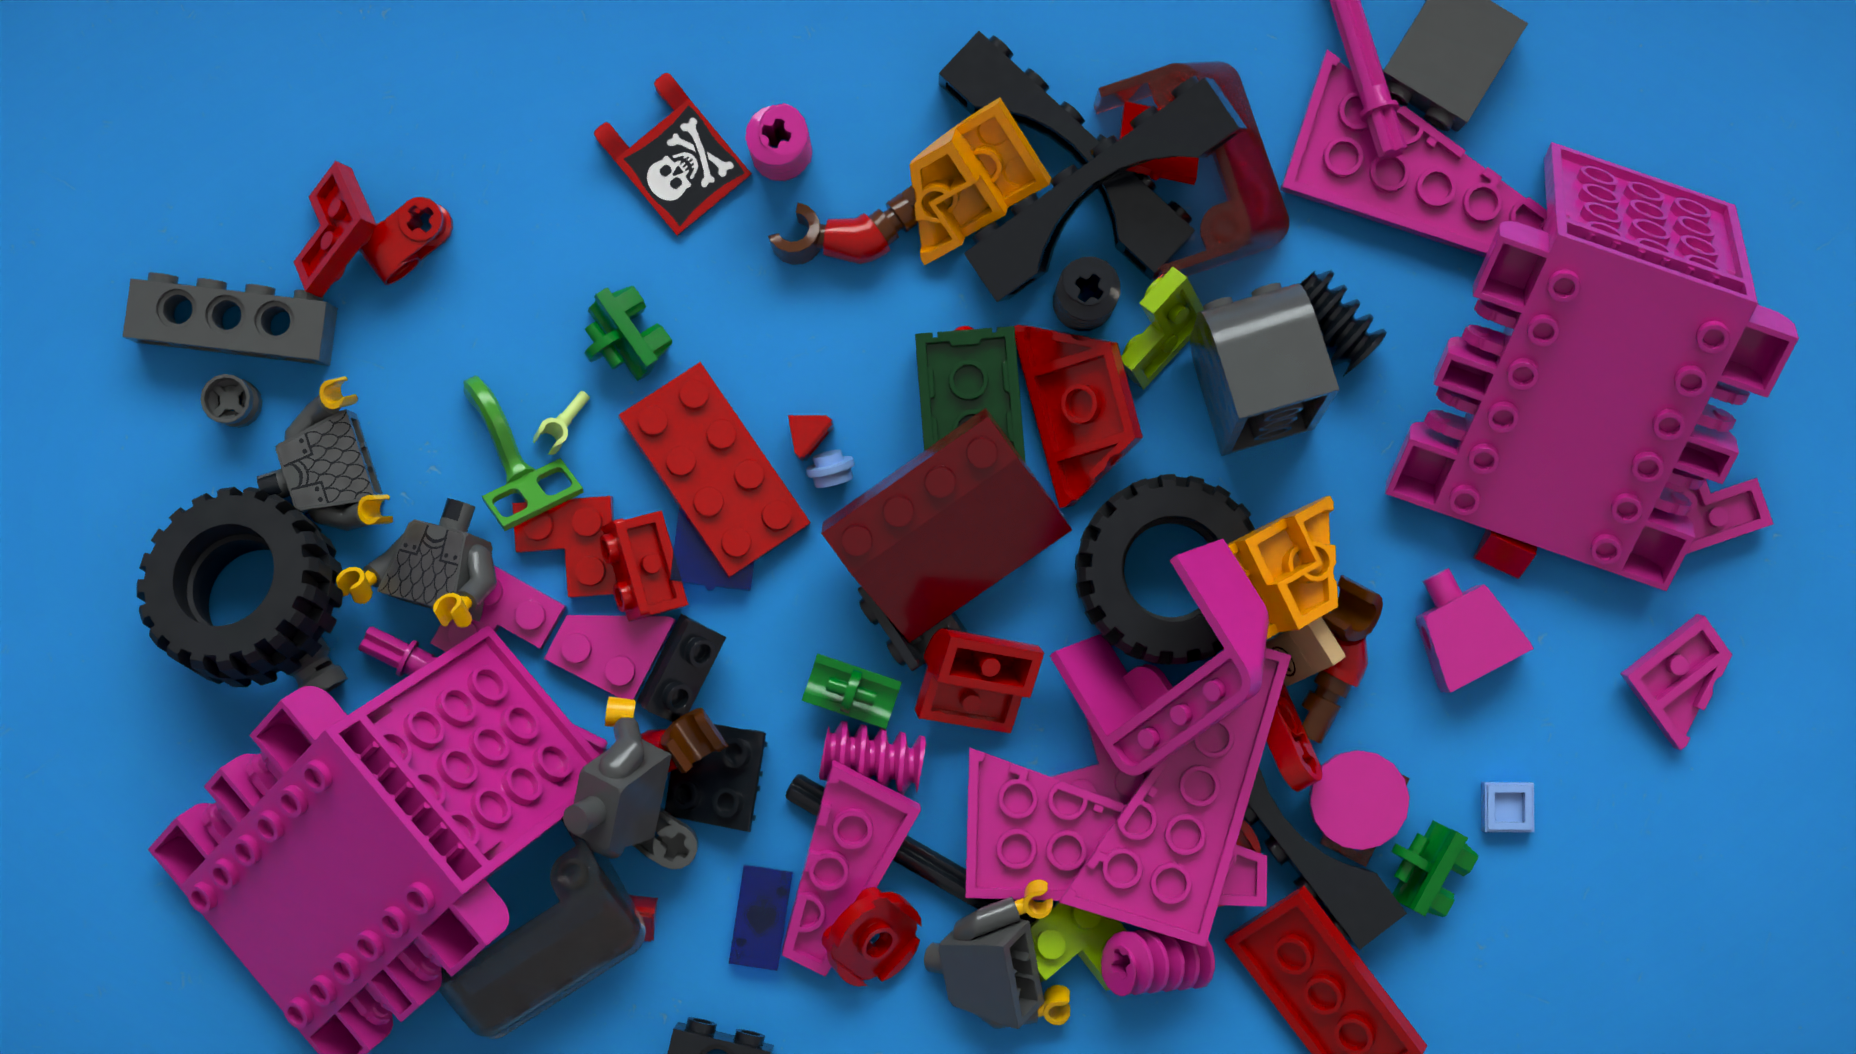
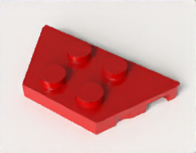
[1014,325,1143,508]

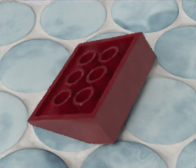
[821,408,1072,643]

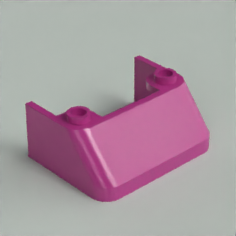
[1050,539,1269,776]

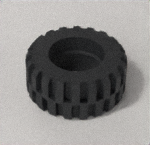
[1075,474,1258,665]
[137,487,343,687]

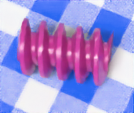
[745,103,812,181]
[819,721,926,795]
[1101,929,1215,996]

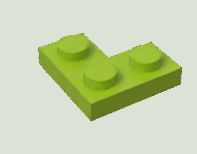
[1121,267,1204,390]
[1030,901,1127,991]

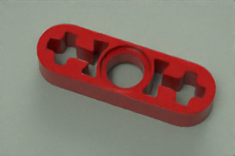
[1266,683,1323,792]

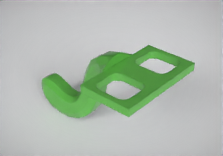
[463,375,584,531]

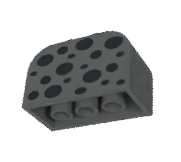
[1190,283,1340,456]

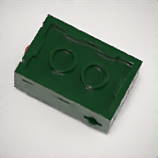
[915,326,1025,462]

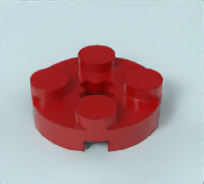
[821,887,922,987]

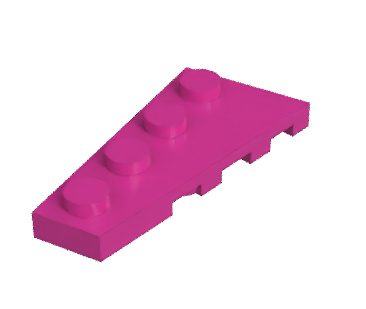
[782,759,921,977]

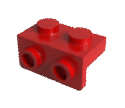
[600,510,689,622]

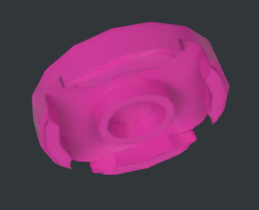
[1309,750,1410,850]

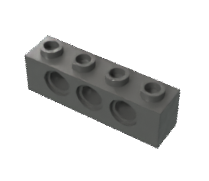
[123,272,338,366]

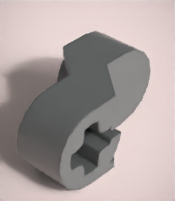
[632,807,698,869]

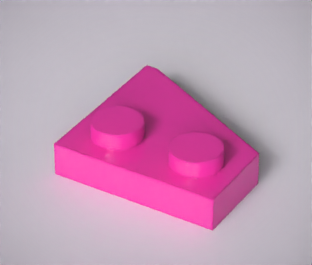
[1620,614,1732,750]

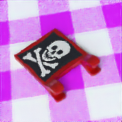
[594,73,752,236]

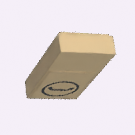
[1266,617,1346,687]

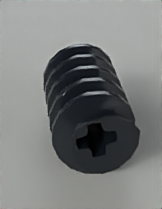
[1053,257,1120,331]
[1300,270,1387,377]

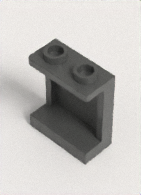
[1383,0,1528,132]

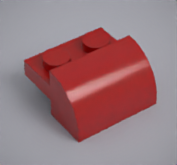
[914,628,1044,734]

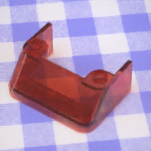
[1093,61,1289,281]

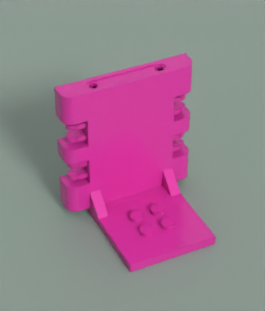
[1385,142,1799,591]
[148,625,599,1054]

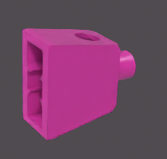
[1416,568,1534,693]

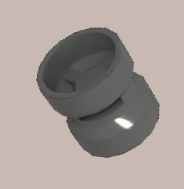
[200,374,263,428]
[286,637,348,693]

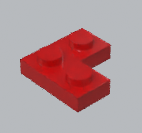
[293,161,377,298]
[512,496,617,598]

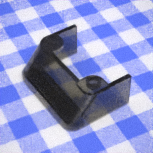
[438,819,646,1039]

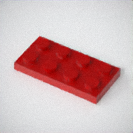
[618,362,811,579]
[1225,885,1427,1054]

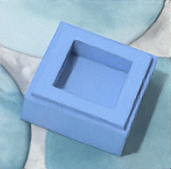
[1481,782,1534,832]

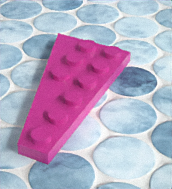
[1280,49,1547,257]
[1059,648,1291,947]
[965,747,1267,907]

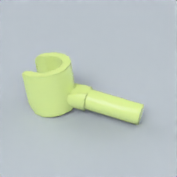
[533,391,590,455]

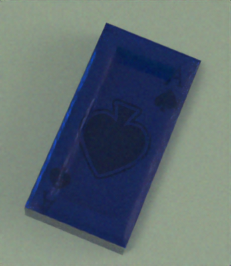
[729,864,793,971]

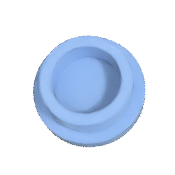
[806,449,855,488]

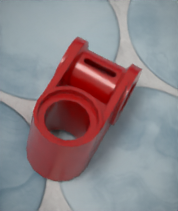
[358,197,453,285]

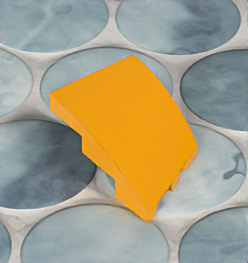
[909,98,1051,265]
[1227,496,1338,639]

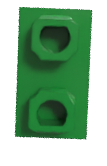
[584,286,672,381]
[802,653,902,729]
[1391,820,1478,917]

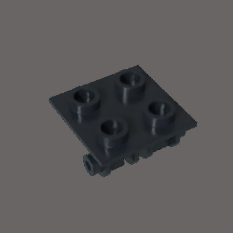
[665,724,768,832]

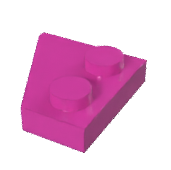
[544,615,676,700]

